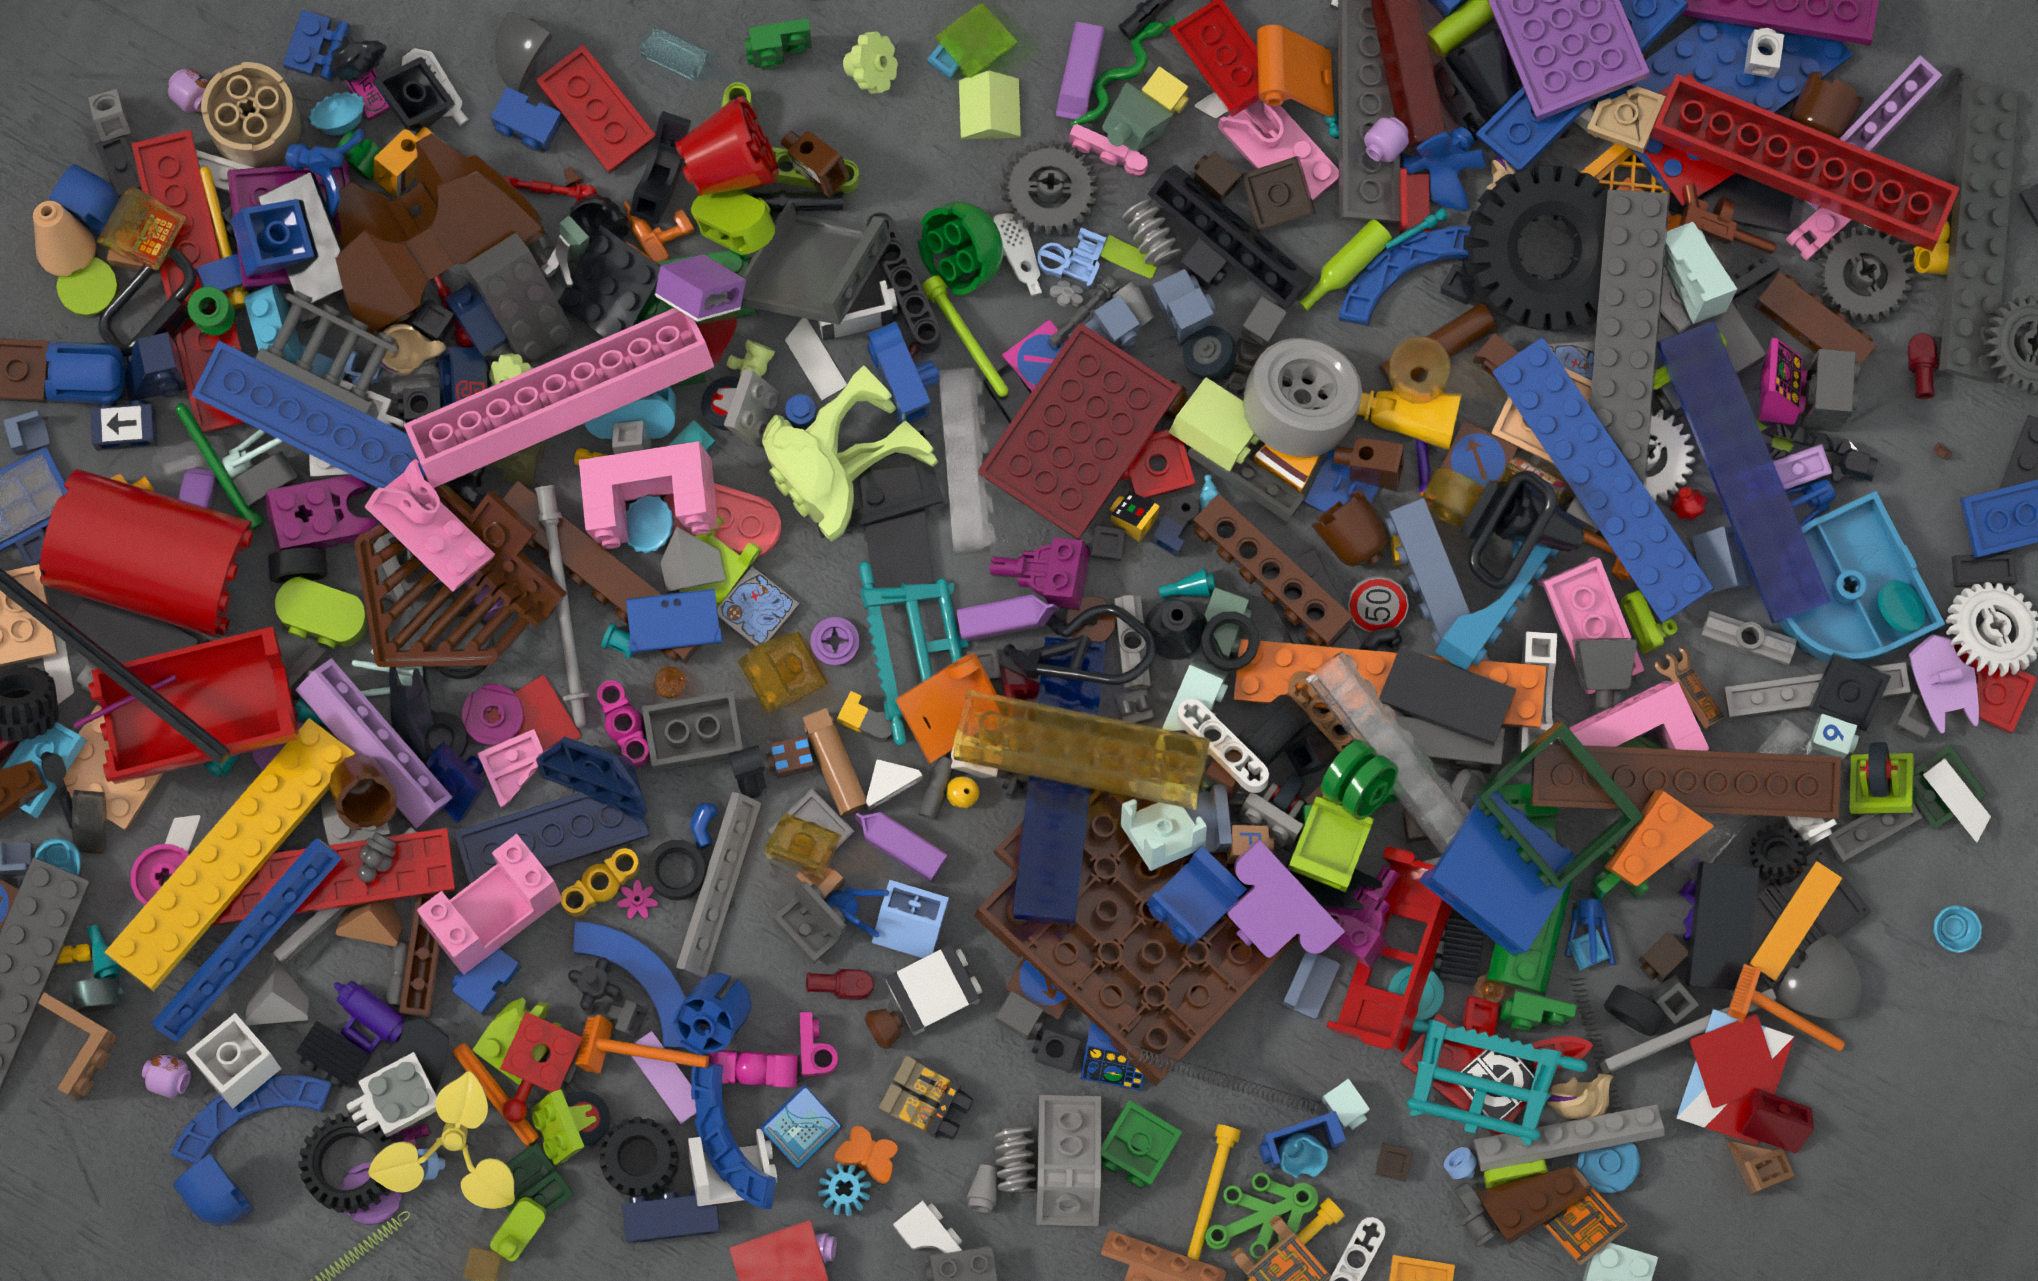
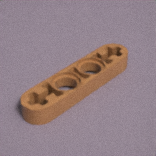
[1288,671,1375,752]

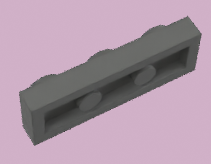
[1826,803,1922,864]

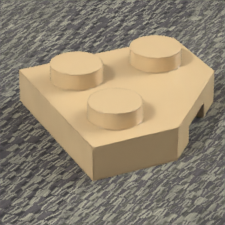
[1587,86,1666,153]

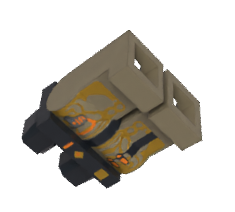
[878,1055,974,1140]

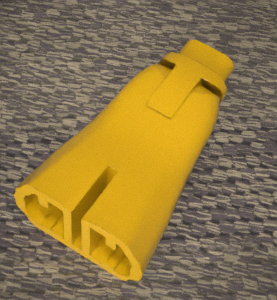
[1358,390,1462,450]

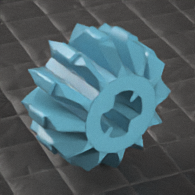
[818,1163,871,1216]

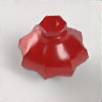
[1670,487,1708,520]

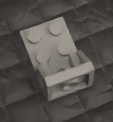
[1036,1095,1101,1226]

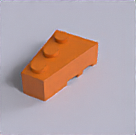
[1604,790,1714,886]

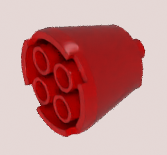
[675,96,779,196]

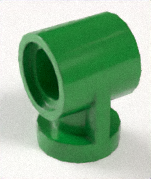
[336,129,382,181]

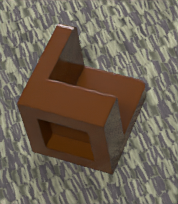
[1206,750,1250,799]

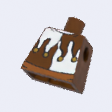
[781,131,850,198]

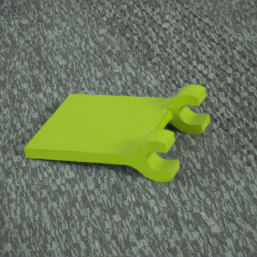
[679,515,763,608]

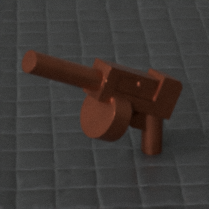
[1679,184,1776,254]

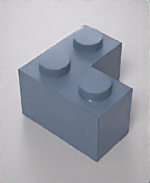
[1152,269,1216,344]
[1068,295,1140,352]

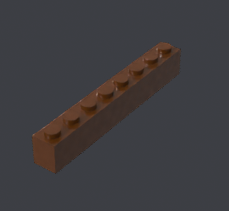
[503,481,701,664]

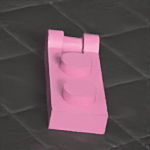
[1786,207,1852,261]

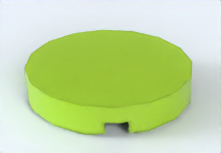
[56,257,119,317]

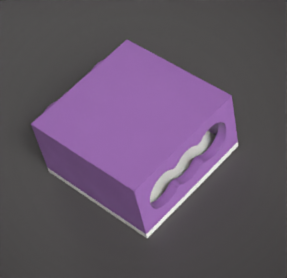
[655,254,746,322]

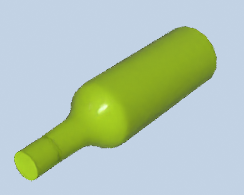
[1425,0,1494,58]
[1298,219,1393,311]

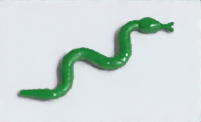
[1070,17,1176,127]

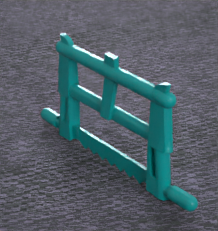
[859,561,969,746]
[1406,1018,1587,1147]

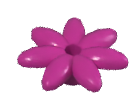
[617,880,658,919]

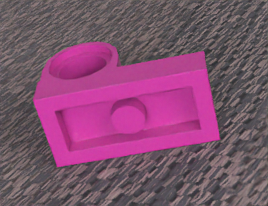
[800,1012,839,1078]

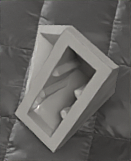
[660,527,726,592]
[245,959,310,1025]

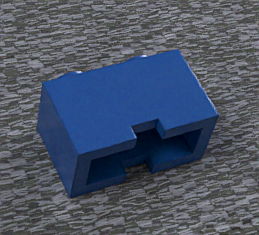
[491,87,563,152]
[452,949,521,1016]

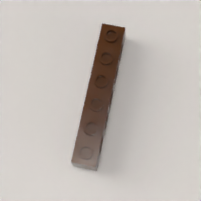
[1193,493,1353,647]

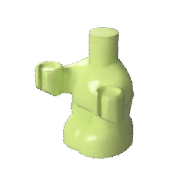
[726,339,775,377]

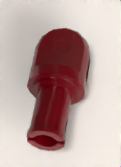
[1908,333,1939,399]
[806,968,874,1000]

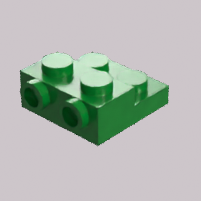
[744,18,812,70]
[1500,991,1577,1033]
[1101,1100,1182,1189]

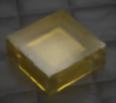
[463,1247,501,1281]

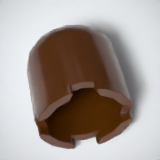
[1790,71,1864,139]
[1312,489,1389,567]
[329,755,397,830]

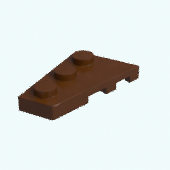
[0,760,48,821]
[1475,1166,1588,1245]

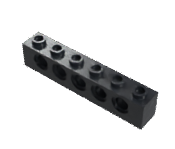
[1147,165,1314,309]

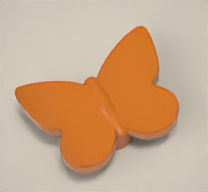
[834,1126,898,1184]

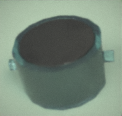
[68,978,124,1012]

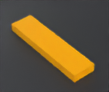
[1749,861,1842,981]

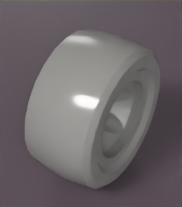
[1243,338,1362,457]

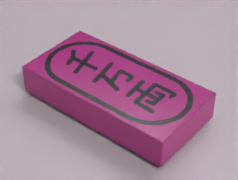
[345,69,391,121]

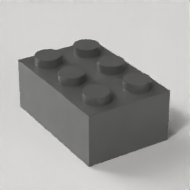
[1801,349,1860,432]
[642,691,743,772]

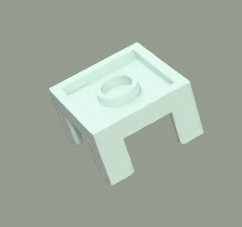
[1121,781,1207,871]

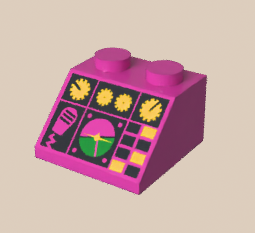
[1758,338,1807,425]

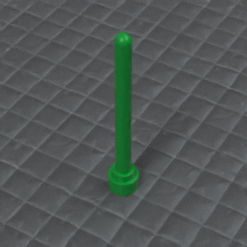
[175,403,265,531]

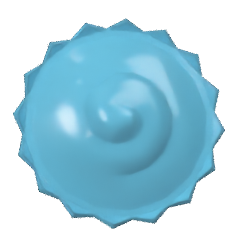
[308,91,365,135]
[626,494,674,554]

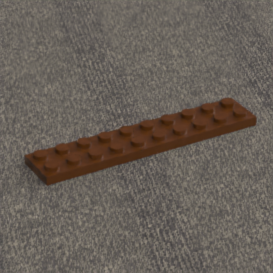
[1530,744,1841,819]

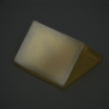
[764,813,841,879]

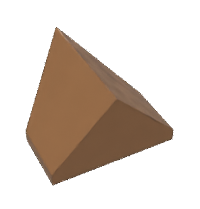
[335,900,403,947]
[1725,1138,1795,1195]

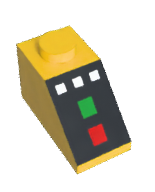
[1110,491,1160,543]

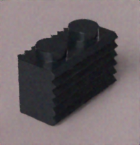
[1433,916,1483,985]
[296,1021,371,1088]

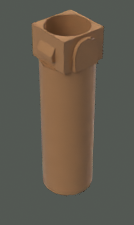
[802,708,867,816]

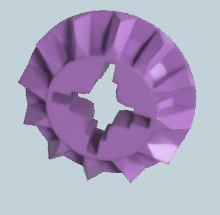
[810,617,860,666]

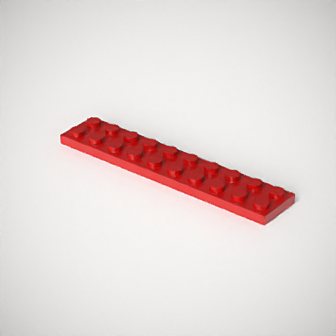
[131,130,247,434]

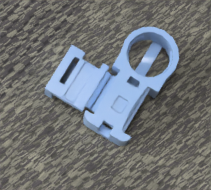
[1037,228,1106,289]

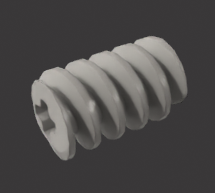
[1122,199,1182,266]
[994,1127,1037,1193]

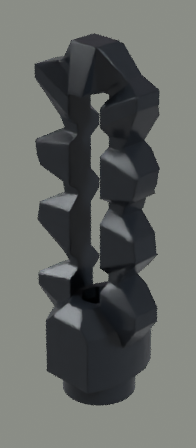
[1756,422,1878,483]

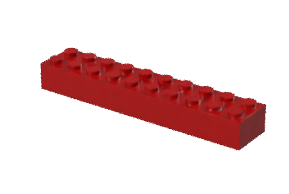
[1651,74,1960,252]

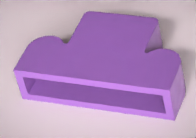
[1227,838,1345,958]

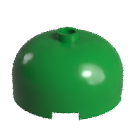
[918,202,1004,295]

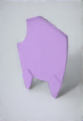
[1909,634,1979,734]

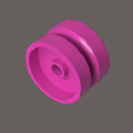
[131,844,189,905]

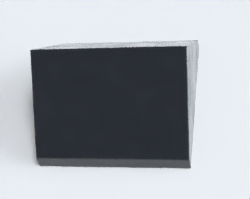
[373,57,455,132]

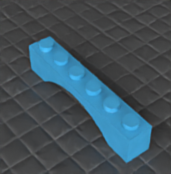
[1435,541,1560,670]

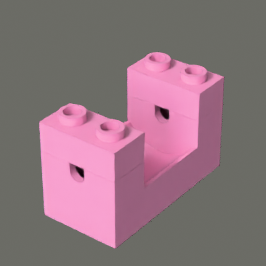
[579,441,719,549]
[1559,680,1709,750]
[417,834,563,975]

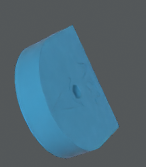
[1771,491,1945,664]

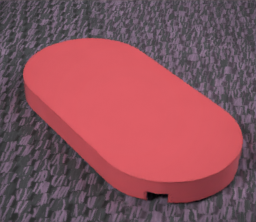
[663,483,782,556]

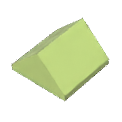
[959,71,1021,140]

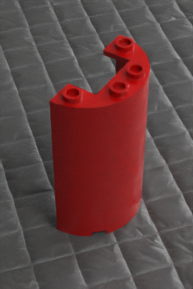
[39,469,253,638]
[89,626,299,784]

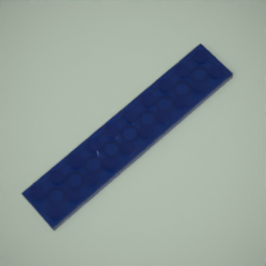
[1657,321,1831,624]
[1013,637,1106,925]

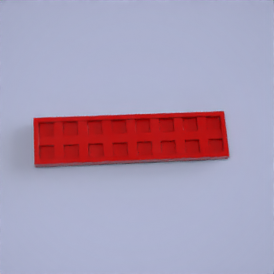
[210,828,456,927]

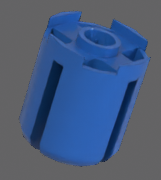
[45,341,126,404]
[673,973,752,1055]

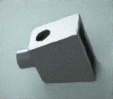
[1572,638,1637,707]

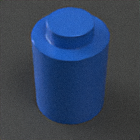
[785,394,817,430]

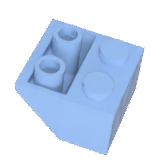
[872,880,949,959]

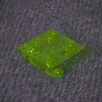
[935,2,1018,78]

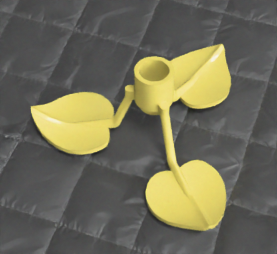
[368,1071,515,1209]

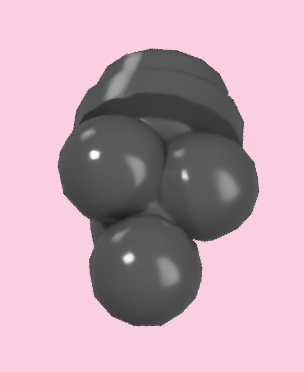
[358,832,397,883]

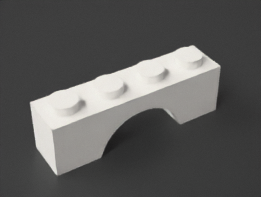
[1518,632,1557,755]
[893,1201,962,1253]

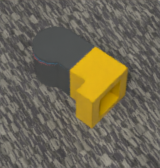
[837,691,893,742]

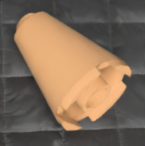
[33,201,97,276]

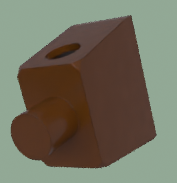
[1333,437,1404,492]

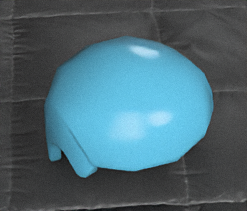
[35,837,82,876]
[1933,905,1982,953]
[1278,1132,1329,1179]

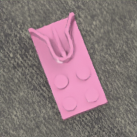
[1218,100,1339,202]
[365,459,495,592]
[1537,557,1645,694]

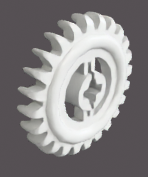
[1646,409,1695,502]
[1945,582,2038,677]

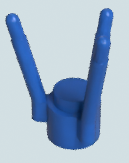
[1762,478,1836,545]
[826,887,889,938]
[1565,899,1615,965]

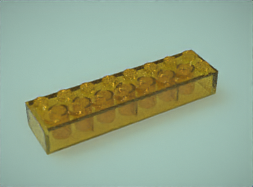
[953,689,1210,810]

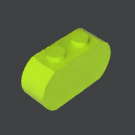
[691,189,775,255]
[275,577,368,649]

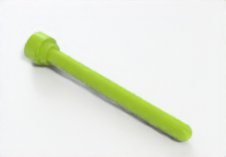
[921,275,1009,397]

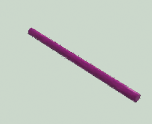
[73,674,177,728]

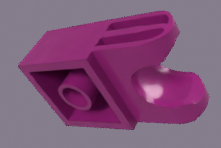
[264,475,380,552]

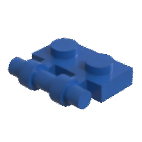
[283,10,350,81]

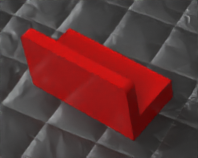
[1399,168,1430,235]

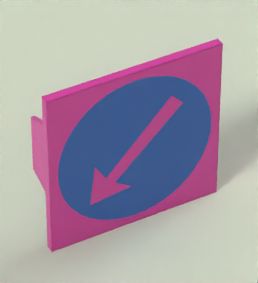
[1002,319,1067,392]

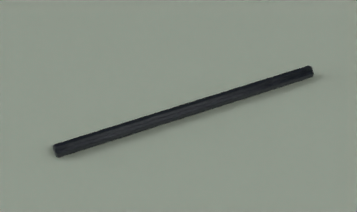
[0,568,230,763]

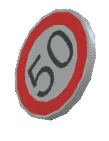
[1348,576,1409,632]

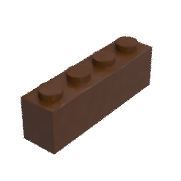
[1754,272,1876,366]

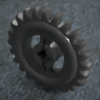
[1000,140,1099,236]
[1815,226,1915,324]
[1984,296,2038,394]

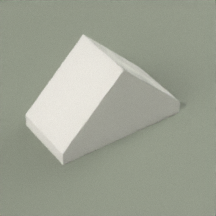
[866,759,922,811]

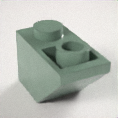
[1204,588,1252,659]

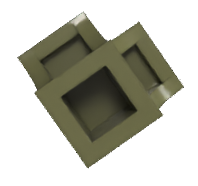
[490,440,546,488]

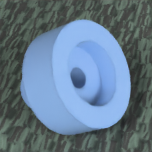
[1444,1147,1477,1180]
[417,1149,445,1180]

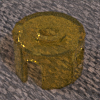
[1389,337,1450,404]
[1422,468,1485,527]

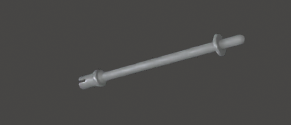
[535,485,591,728]

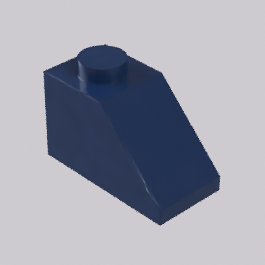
[444,283,509,357]

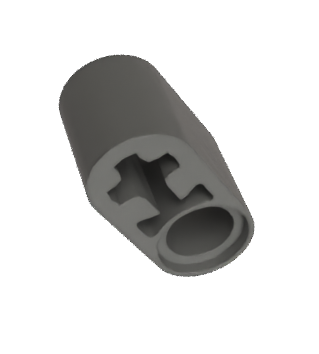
[233,451,298,507]

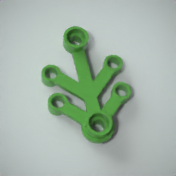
[1205,1173,1318,1261]

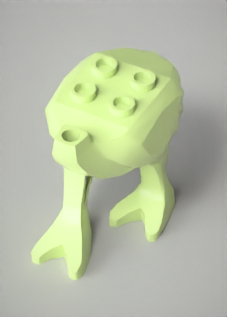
[762,365,938,542]

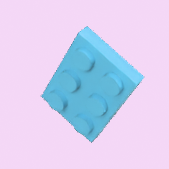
[3,722,87,818]

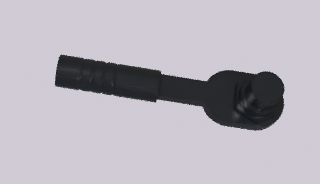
[40,751,81,829]

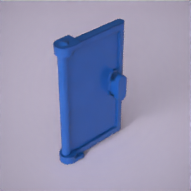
[626,589,723,654]

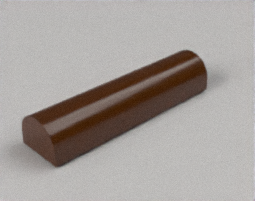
[1378,303,1497,391]
[399,893,448,1018]

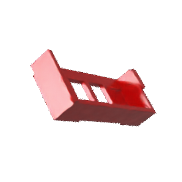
[1326,847,1452,1053]

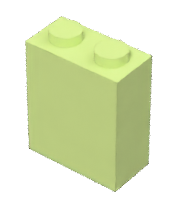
[1169,377,1260,472]

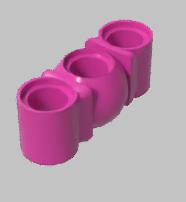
[597,680,650,768]
[709,1049,798,1087]

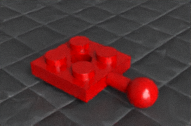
[1121,429,1195,499]
[499,1012,583,1123]

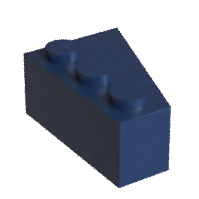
[125,332,187,402]

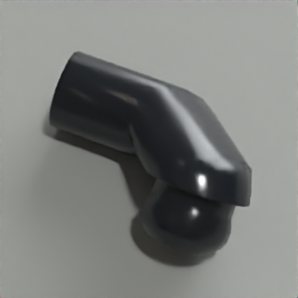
[1360,626,1403,651]

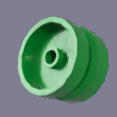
[1321,739,1399,820]

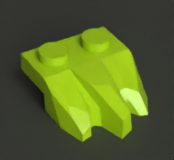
[472,997,562,1085]

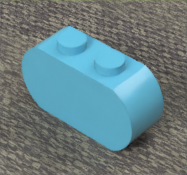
[244,284,303,364]
[584,387,677,439]

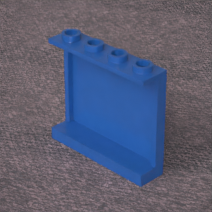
[1419,791,1574,955]

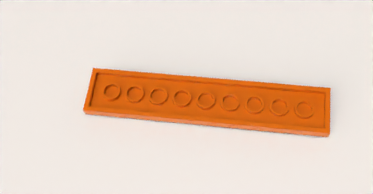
[1234,639,1546,729]

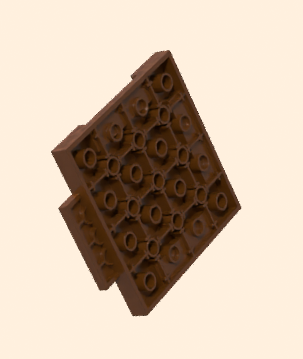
[974,742,1298,1086]

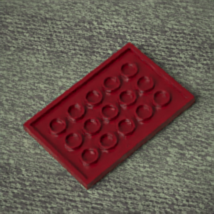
[977,322,1181,540]

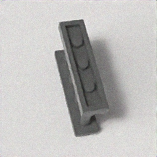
[255,290,399,414]

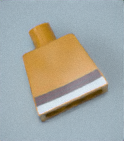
[374,126,434,198]
[1253,444,1320,493]

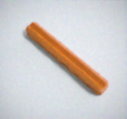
[453,1043,539,1146]

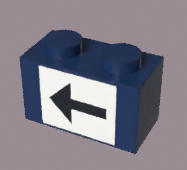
[90,400,158,451]

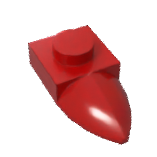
[1462,996,1499,1056]
[1531,1036,1593,1074]

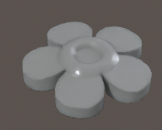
[1049,281,1083,307]

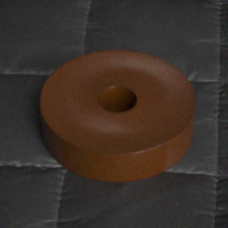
[1067,596,1116,647]

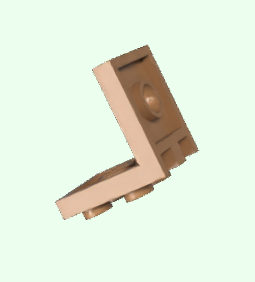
[38,992,118,1101]

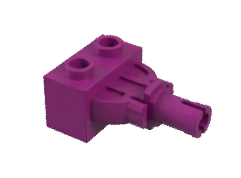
[990,537,1090,610]
[1325,865,1400,968]

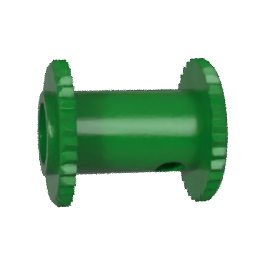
[187,286,236,336]

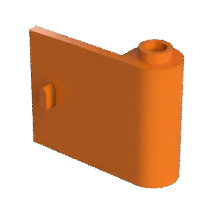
[1257,25,1334,117]
[895,653,1010,763]

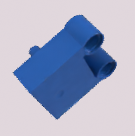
[867,322,940,424]

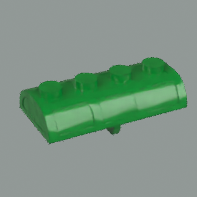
[1486,878,1574,996]

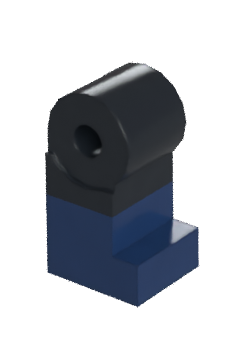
[1151,495,1199,557]

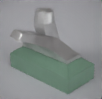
[540,215,589,288]

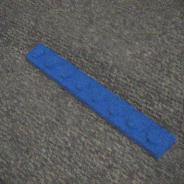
[152,838,342,1043]

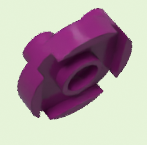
[462,684,524,747]

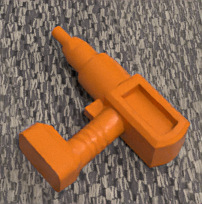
[623,201,694,262]

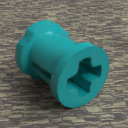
[601,623,633,659]

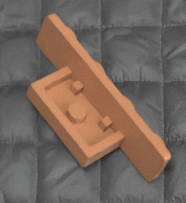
[1101,1230,1226,1281]

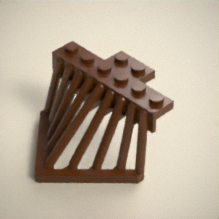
[355,475,567,667]

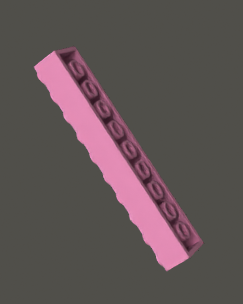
[403,308,714,488]

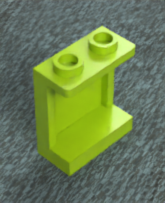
[1288,795,1374,892]

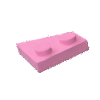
[477,729,543,809]

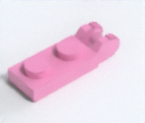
[1068,124,1148,177]

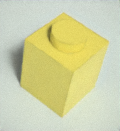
[1141,66,1189,114]

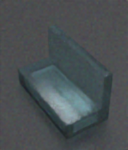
[639,27,708,81]

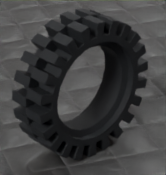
[298,1112,394,1214]

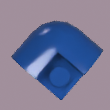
[48,164,124,242]
[173,1153,254,1226]

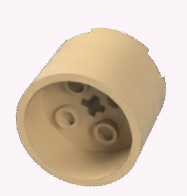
[201,62,301,168]

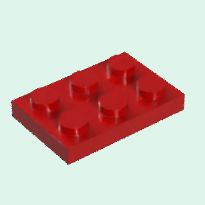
[1954,644,2037,734]

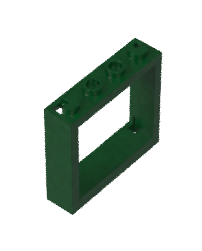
[1474,720,1644,890]

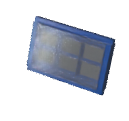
[0,446,68,552]

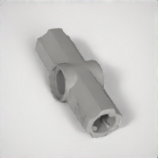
[1114,595,1151,691]
[1700,611,1797,666]

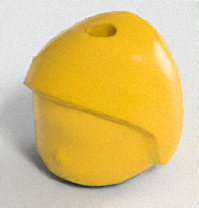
[946,776,980,808]

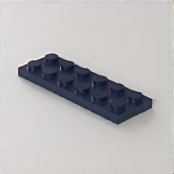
[454,792,649,884]

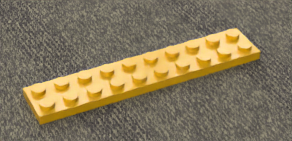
[105,718,356,992]

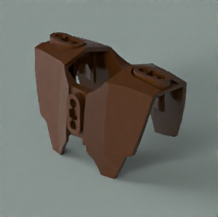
[335,133,545,337]

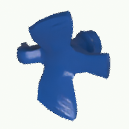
[1401,127,1487,210]
[286,128,365,219]

